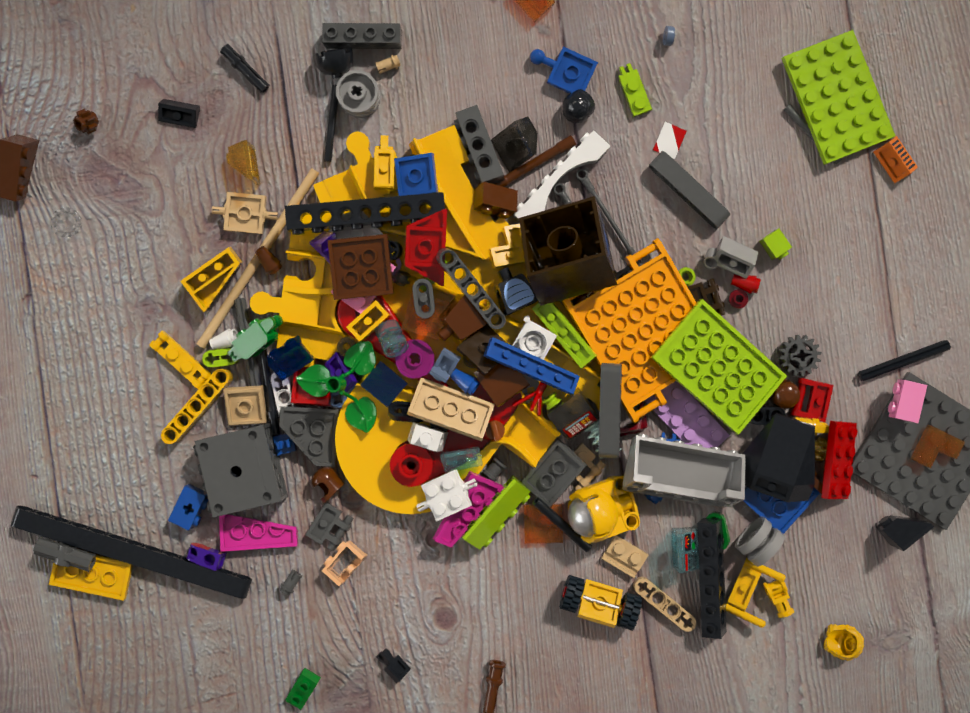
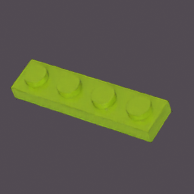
[532,302,597,369]

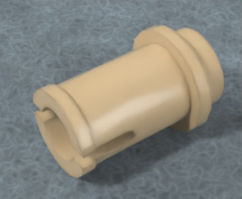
[375,54,401,74]

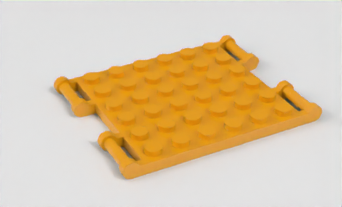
[561,238,697,424]

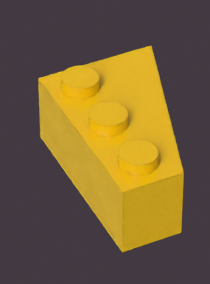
[181,247,242,312]

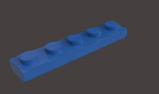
[484,337,580,395]

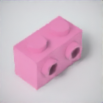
[888,379,927,423]

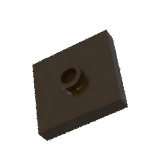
[456,324,508,376]

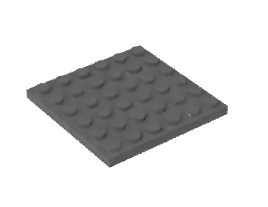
[852,372,970,530]

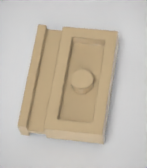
[601,535,648,578]

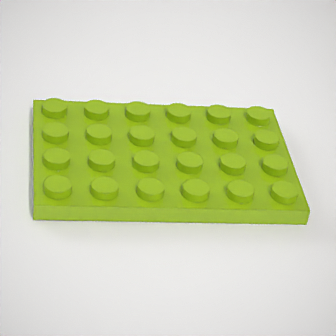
[781,30,895,165]
[650,299,787,435]

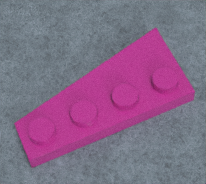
[433,471,504,548]
[219,514,298,552]

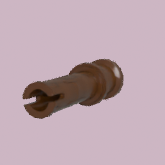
[482,660,506,713]

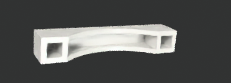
[514,130,610,222]

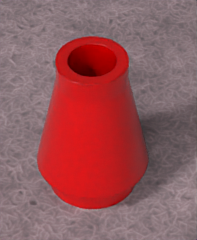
[731,274,761,294]

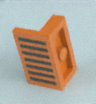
[873,136,918,184]

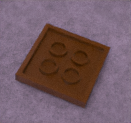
[327,234,394,300]

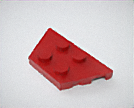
[405,209,447,286]

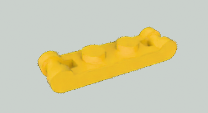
[149,330,211,389]

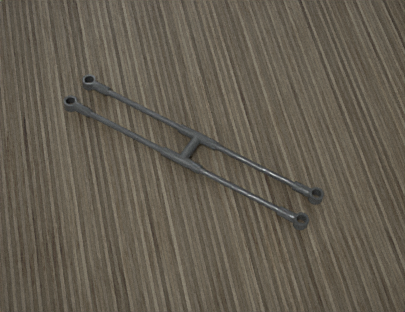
[554,169,643,280]

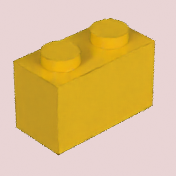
[346,300,391,342]

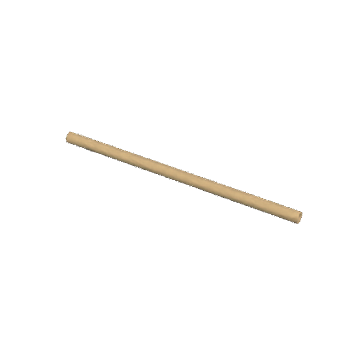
[196,168,319,349]

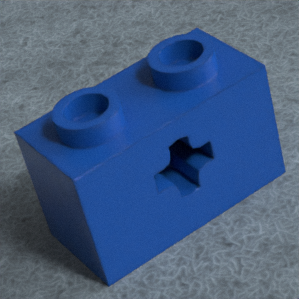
[168,484,209,531]

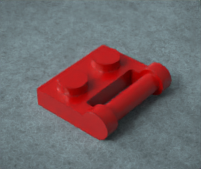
[790,377,834,422]

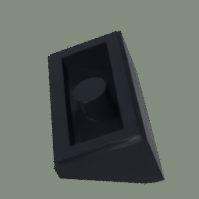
[158,99,200,128]

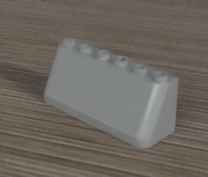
[622,434,745,507]

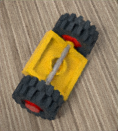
[559,575,642,631]

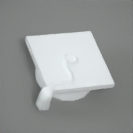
[512,316,557,360]

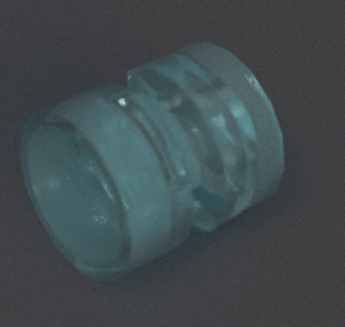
[375,320,409,358]

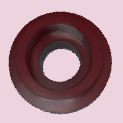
[729,289,748,308]

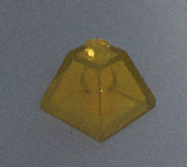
[226,140,261,185]

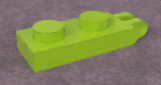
[618,63,652,118]

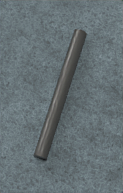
[783,104,842,165]

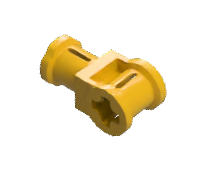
[763,580,794,618]

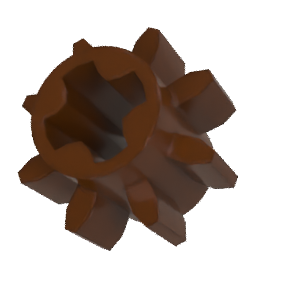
[73,109,99,134]

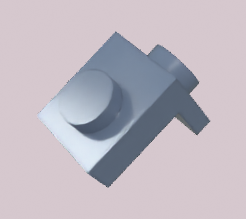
[429,348,461,383]

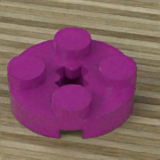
[395,340,435,378]

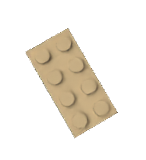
[407,378,495,441]

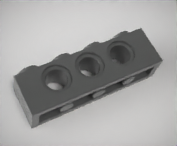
[322,23,402,49]
[454,105,505,184]

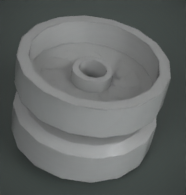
[336,70,381,118]
[735,516,785,567]

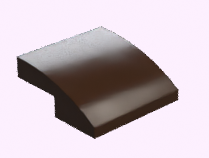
[474,363,530,407]

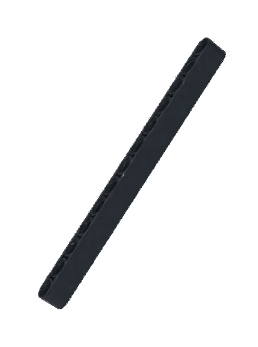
[10,506,252,599]

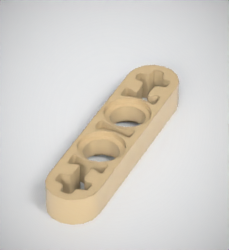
[633,577,696,632]

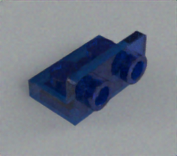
[267,335,314,381]

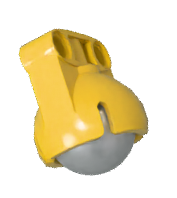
[568,476,640,543]

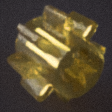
[815,437,827,462]

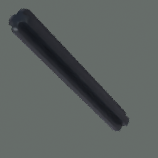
[858,340,951,381]

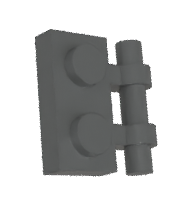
[306,502,354,551]

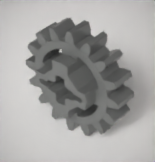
[778,335,822,376]

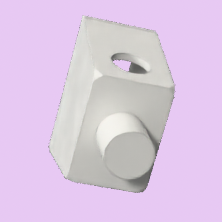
[407,422,448,452]

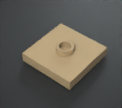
[223,385,267,426]

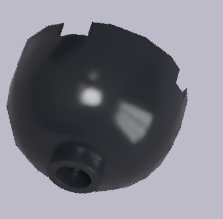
[314,47,353,79]

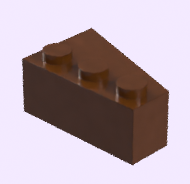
[0,134,40,202]

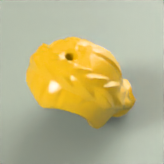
[824,624,864,661]

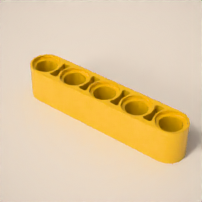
[161,369,233,444]

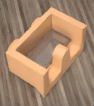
[322,540,368,586]

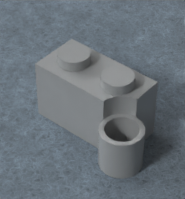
[704,236,758,279]

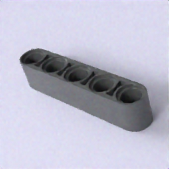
[649,151,730,229]
[436,248,506,329]
[599,363,622,459]

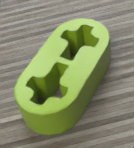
[202,348,239,367]

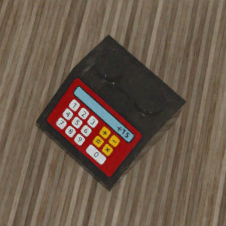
[547,388,599,441]

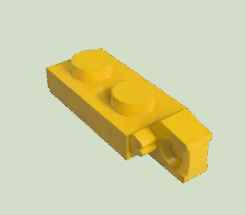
[374,135,394,190]

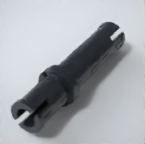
[220,44,270,94]

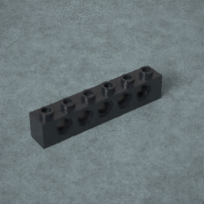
[697,518,727,639]

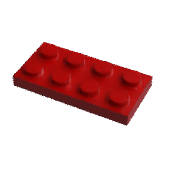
[821,421,858,499]

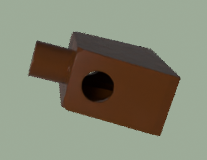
[437,294,487,341]

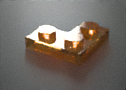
[911,425,965,468]

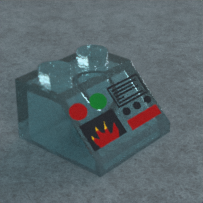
[672,527,699,573]

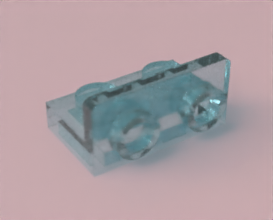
[440,446,483,472]

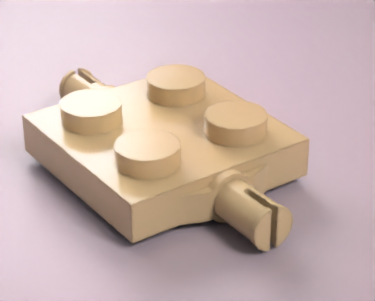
[212,192,278,235]

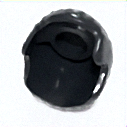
[562,89,595,123]

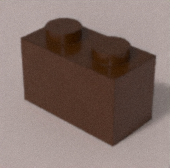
[474,182,518,219]

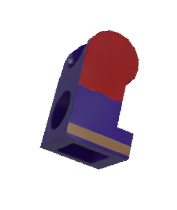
[186,543,227,571]

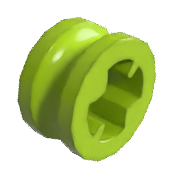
[542,392,561,410]

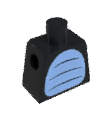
[494,267,538,317]

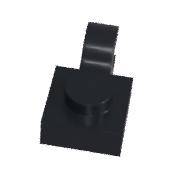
[376,649,411,683]

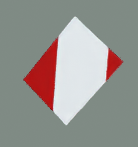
[653,122,687,159]

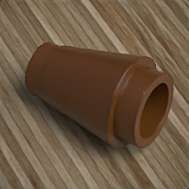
[255,246,282,275]

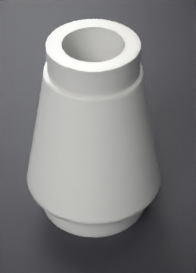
[209,329,238,350]

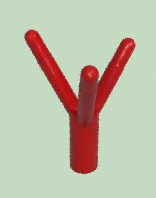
[512,382,547,416]

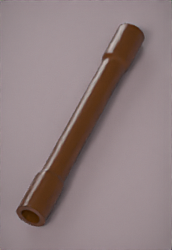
[495,135,576,187]

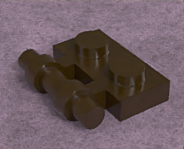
[688,278,725,316]

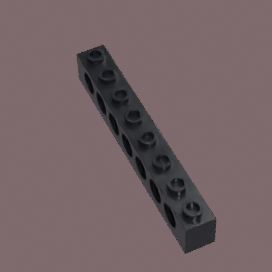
[285,192,445,235]

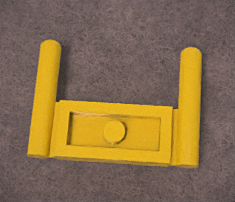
[726,558,786,628]

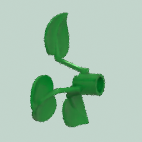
[296,341,377,433]

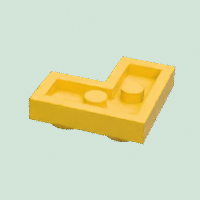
[488,224,525,269]

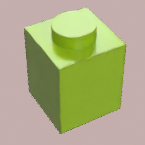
[759,228,792,260]

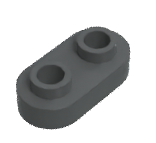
[412,279,435,319]

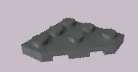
[279,406,339,467]

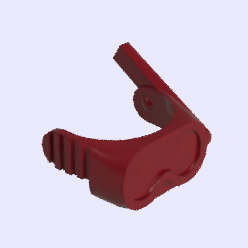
[620,401,648,437]

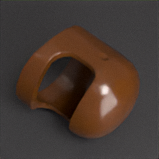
[769,378,800,409]
[311,467,345,504]

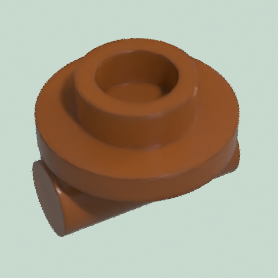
[485,420,505,441]

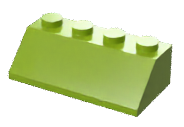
[462,475,531,550]

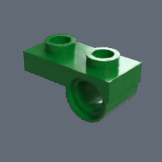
[285,668,321,710]

